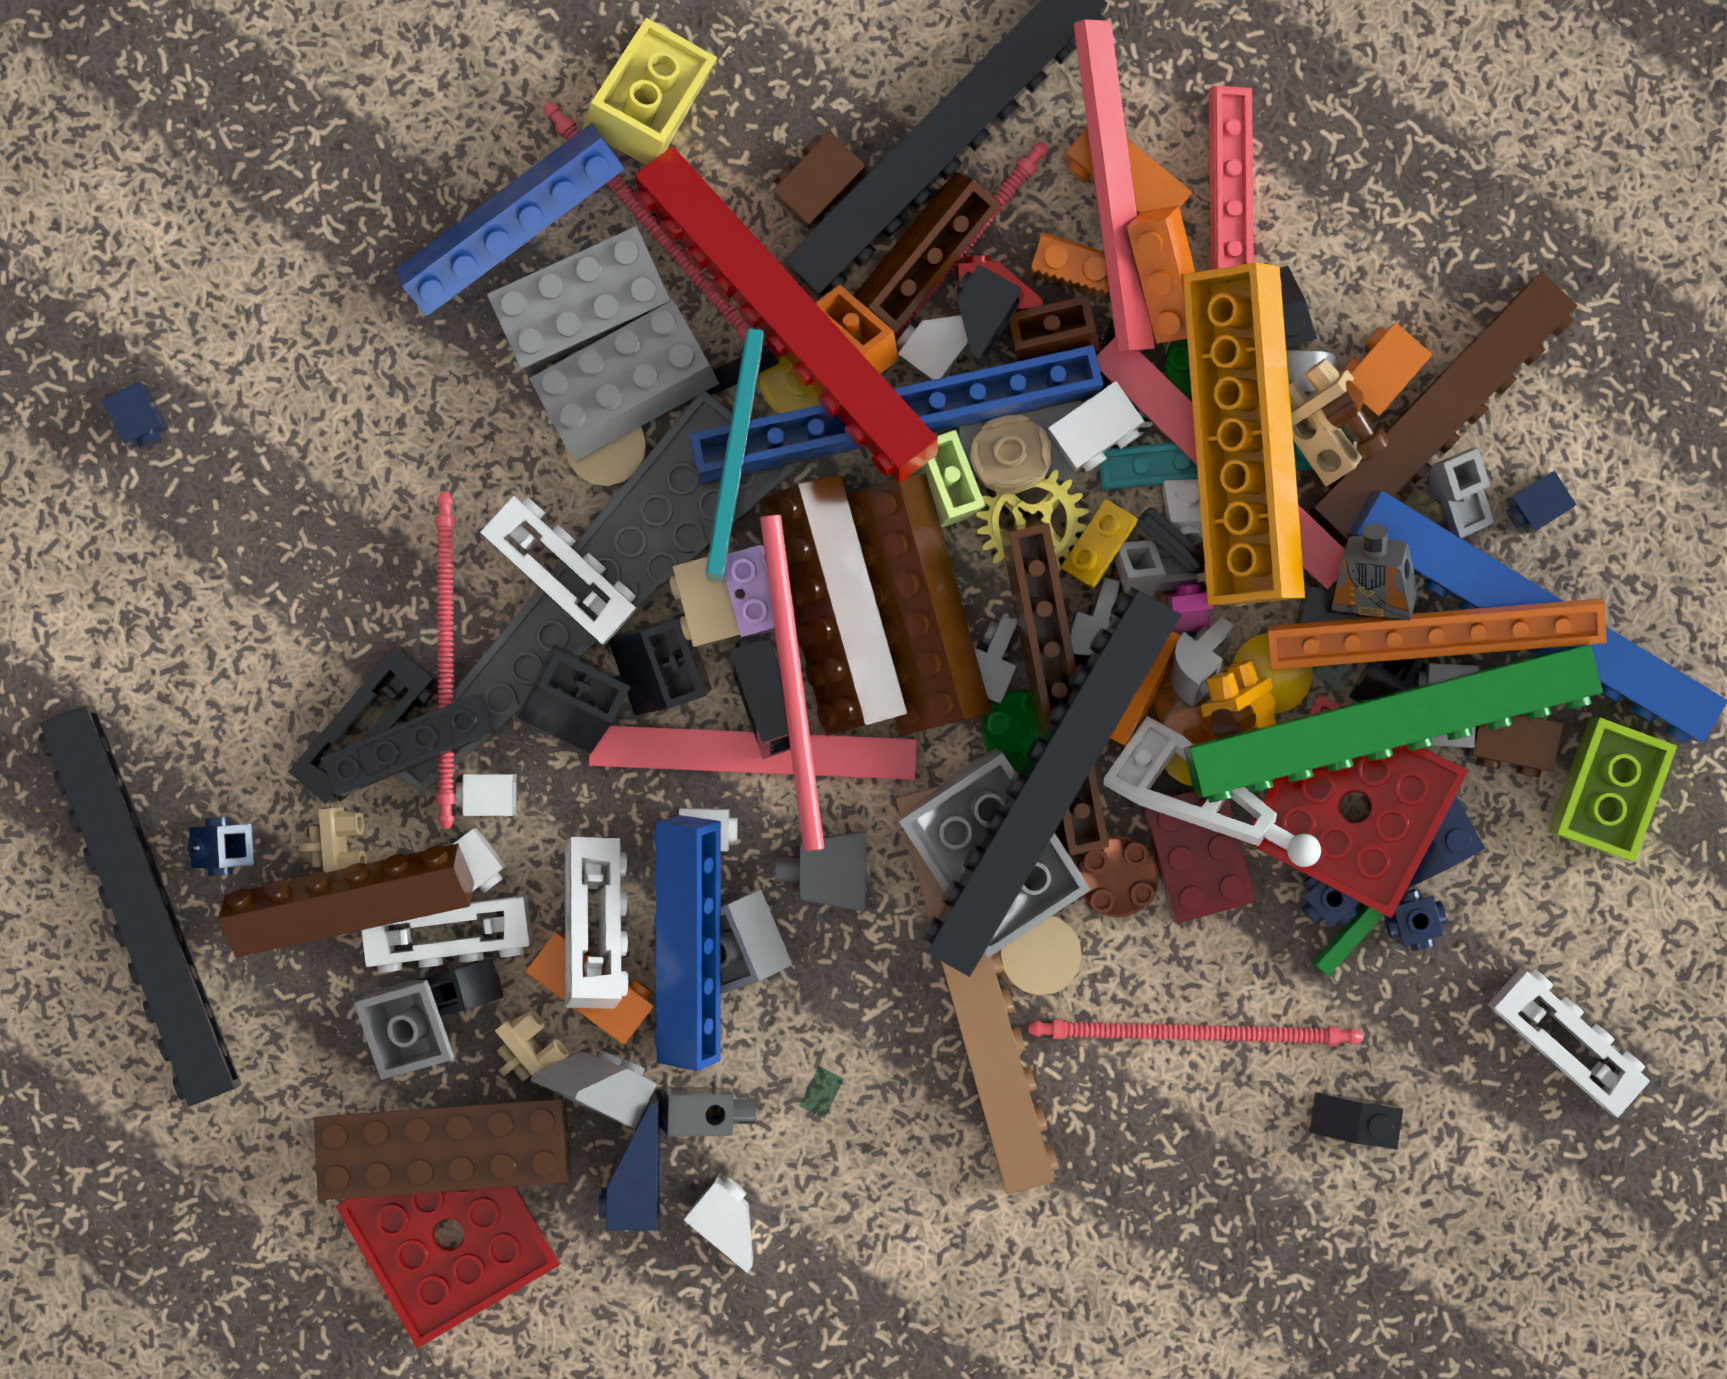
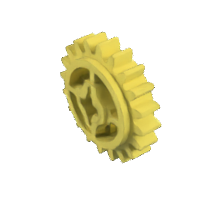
[976,469,1089,572]

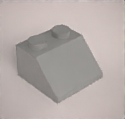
[721,890,792,994]
[354,980,455,1080]
[530,1050,656,1129]

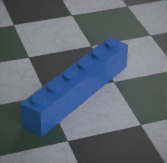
[396,123,624,316]
[654,815,721,1071]

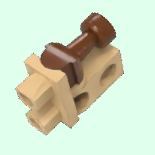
[1289,358,1391,487]

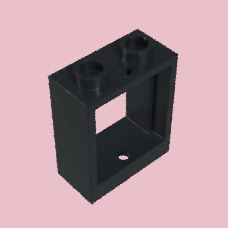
[730,636,791,759]

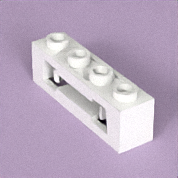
[480,496,638,645]
[565,837,628,1009]
[361,895,533,973]
[1487,968,1650,1118]

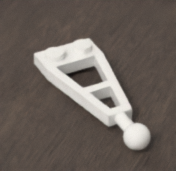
[1104,716,1321,867]

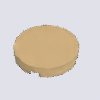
[970,415,1052,493]
[565,427,647,487]
[1000,915,1082,995]

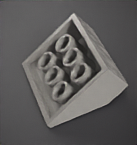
[898,748,1091,958]

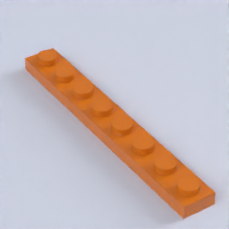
[1268,598,1607,670]

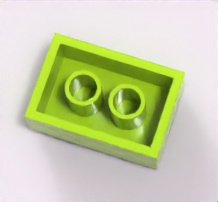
[1547,717,1677,862]

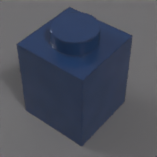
[102,381,169,449]
[1506,470,1576,534]

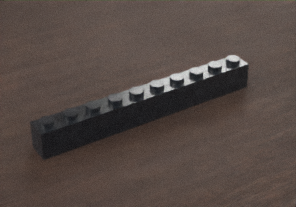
[784,0,1108,299]
[921,587,1181,977]
[39,705,242,1107]

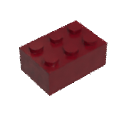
[1141,789,1257,924]

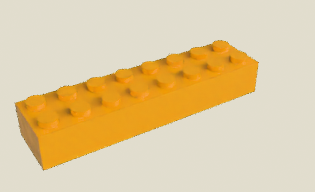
[1183,262,1305,605]

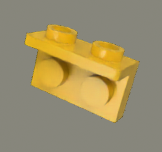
[1060,499,1138,590]

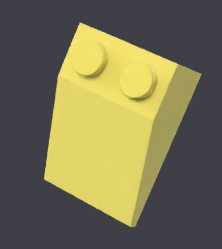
[582,18,717,166]

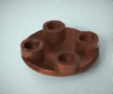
[1078,836,1159,917]

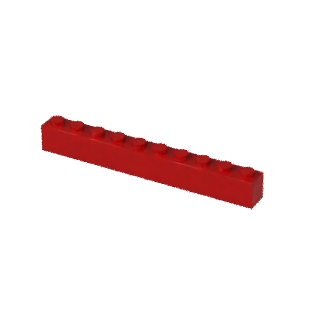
[635,146,938,484]

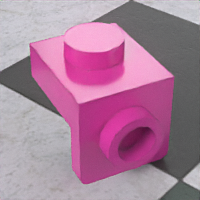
[1165,583,1214,633]

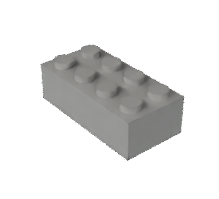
[487,226,671,374]
[529,299,719,462]

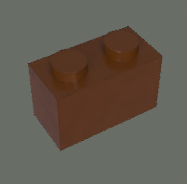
[773,131,866,230]
[1009,295,1100,361]
[1466,715,1563,778]

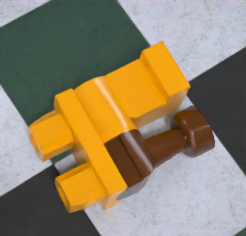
[1200,660,1276,738]

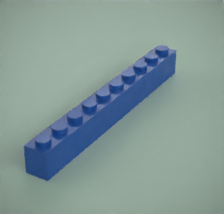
[690,345,1103,484]
[1348,491,1727,744]

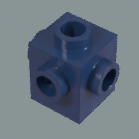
[188,817,254,876]
[1299,876,1360,927]
[1384,889,1447,951]

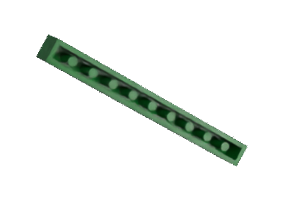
[1183,644,1603,803]

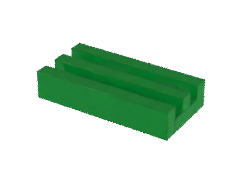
[1311,905,1384,977]

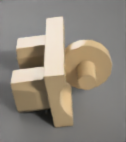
[298,807,367,872]
[495,1009,570,1088]

